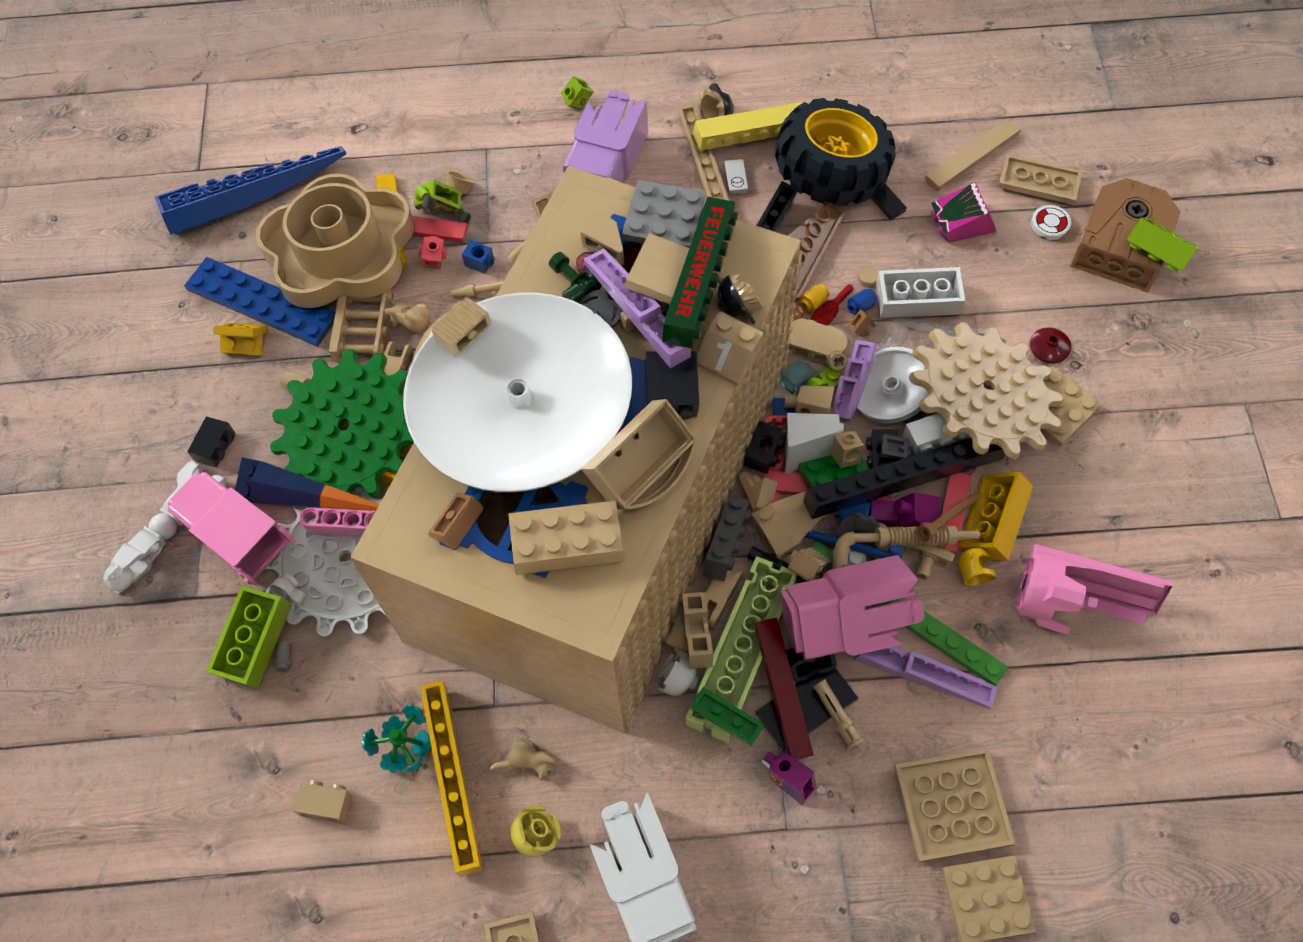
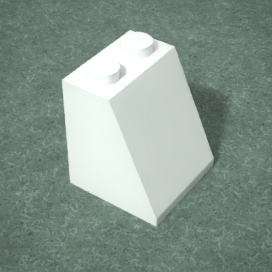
[785,413,844,473]

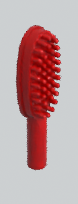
[809,284,854,326]

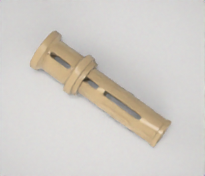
[813,679,866,750]

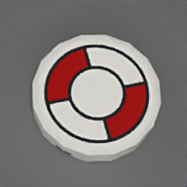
[1031,205,1072,240]

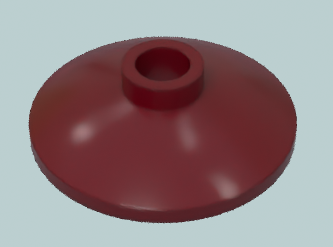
[1030,327,1072,363]

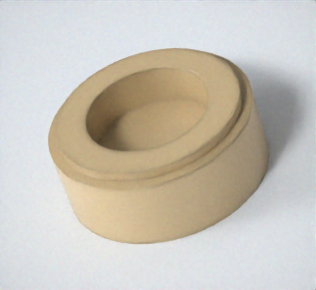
[858,267,878,287]

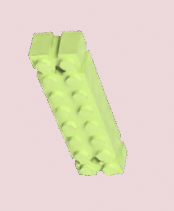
[685,556,798,744]

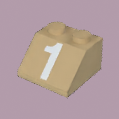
[697,311,764,385]

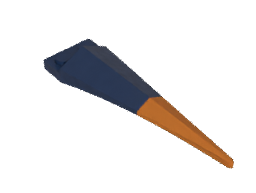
[235,457,379,511]

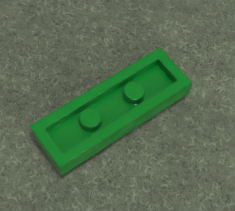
[690,687,764,747]

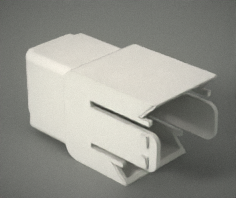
[590,793,697,942]

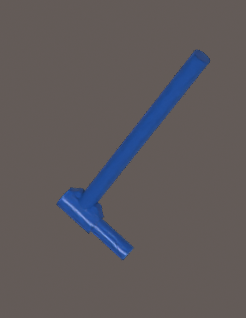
[804,530,903,559]

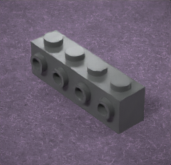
[703,495,752,582]

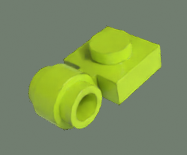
[806,367,844,390]

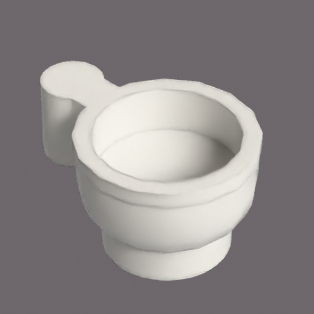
[270,573,306,605]

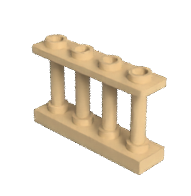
[329,289,394,362]

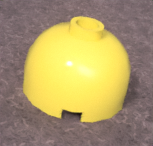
[511,805,561,857]

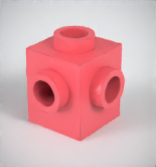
[418,236,447,269]

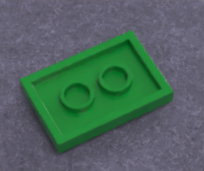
[798,455,870,488]

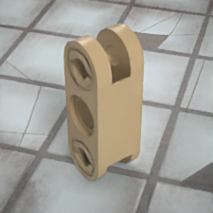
[705,571,743,630]

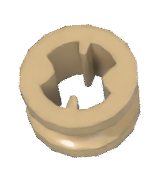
[826,350,847,371]

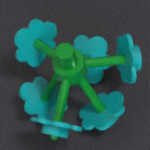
[362,704,432,773]

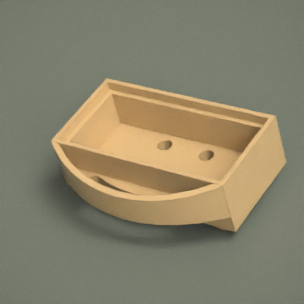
[581,399,697,509]

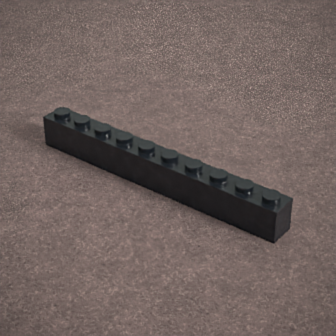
[803,438,1005,519]

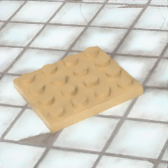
[894,748,1016,863]

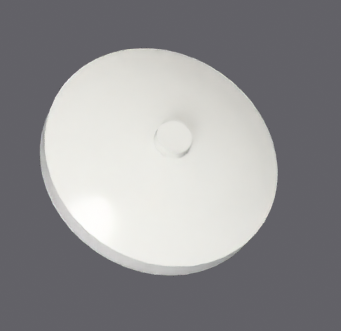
[857,347,928,423]

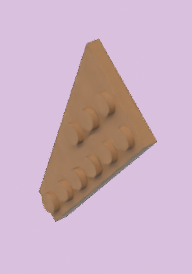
[787,202,846,302]

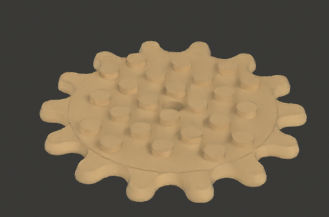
[909,322,1063,459]

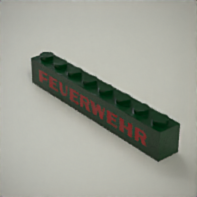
[662,196,738,348]

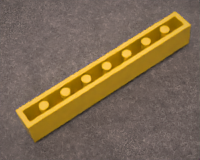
[420,680,484,877]

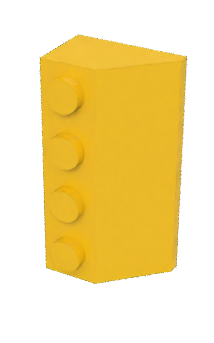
[958,472,1033,561]

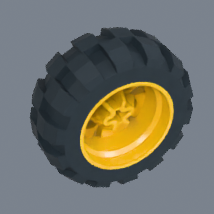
[775,98,896,206]

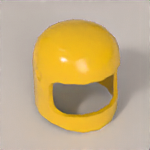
[958,548,997,586]

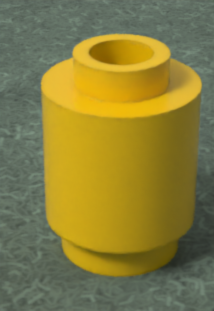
[800,283,830,312]

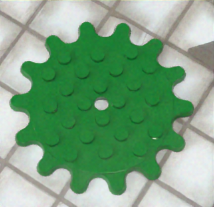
[270,349,414,497]

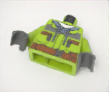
[414,179,471,224]

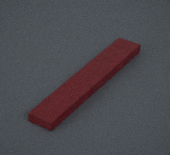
[753,617,814,760]

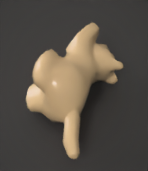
[384,301,430,336]
[489,738,559,781]

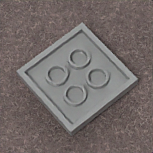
[622,180,706,248]

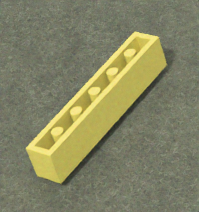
[693,102,801,151]

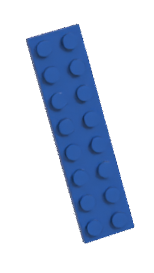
[184,257,336,347]

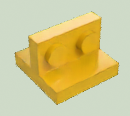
[213,322,268,356]

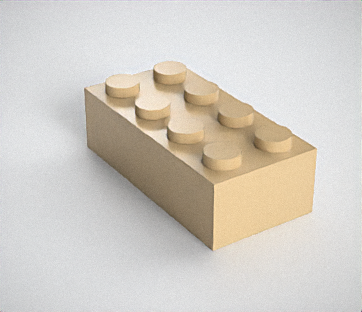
[508,500,623,575]

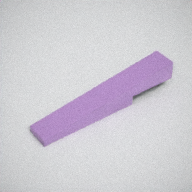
[584,248,691,369]
[855,647,998,709]

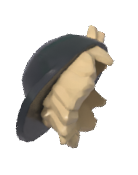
[698,83,734,119]
[717,274,765,325]

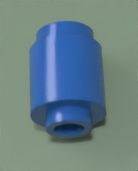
[847,288,878,315]

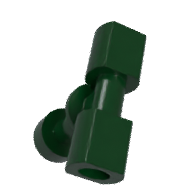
[549,252,602,303]

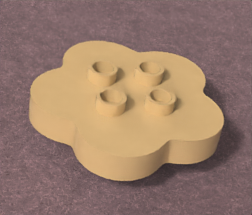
[256,174,414,308]

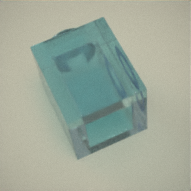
[780,359,814,396]

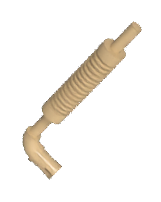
[832,525,980,569]

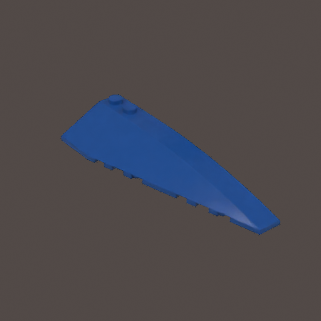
[155,146,346,235]

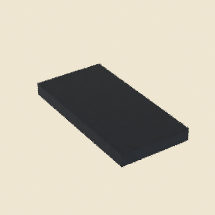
[755,668,858,751]

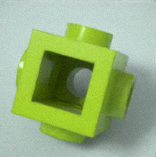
[561,76,594,109]

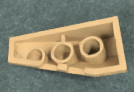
[752,491,827,558]

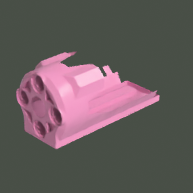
[1015,544,1172,635]

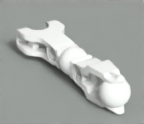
[103,460,228,594]

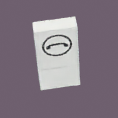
[724,159,748,195]

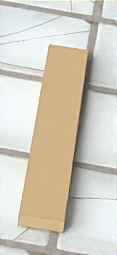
[925,119,1021,191]

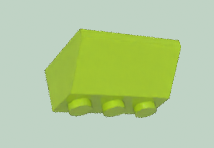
[1127,217,1201,272]

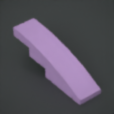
[831,340,878,420]

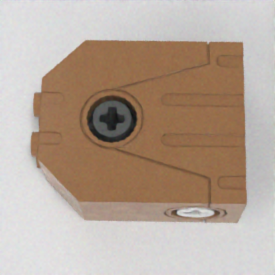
[1070,178,1180,293]

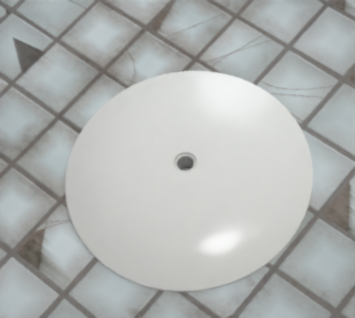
[403,293,632,492]

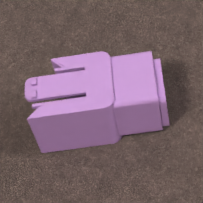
[563,90,648,183]

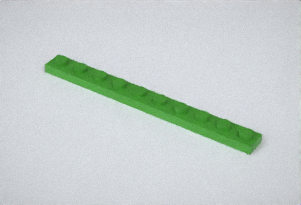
[812,541,1008,686]

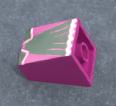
[931,182,997,243]

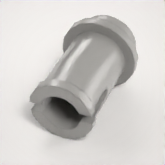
[273,642,292,672]

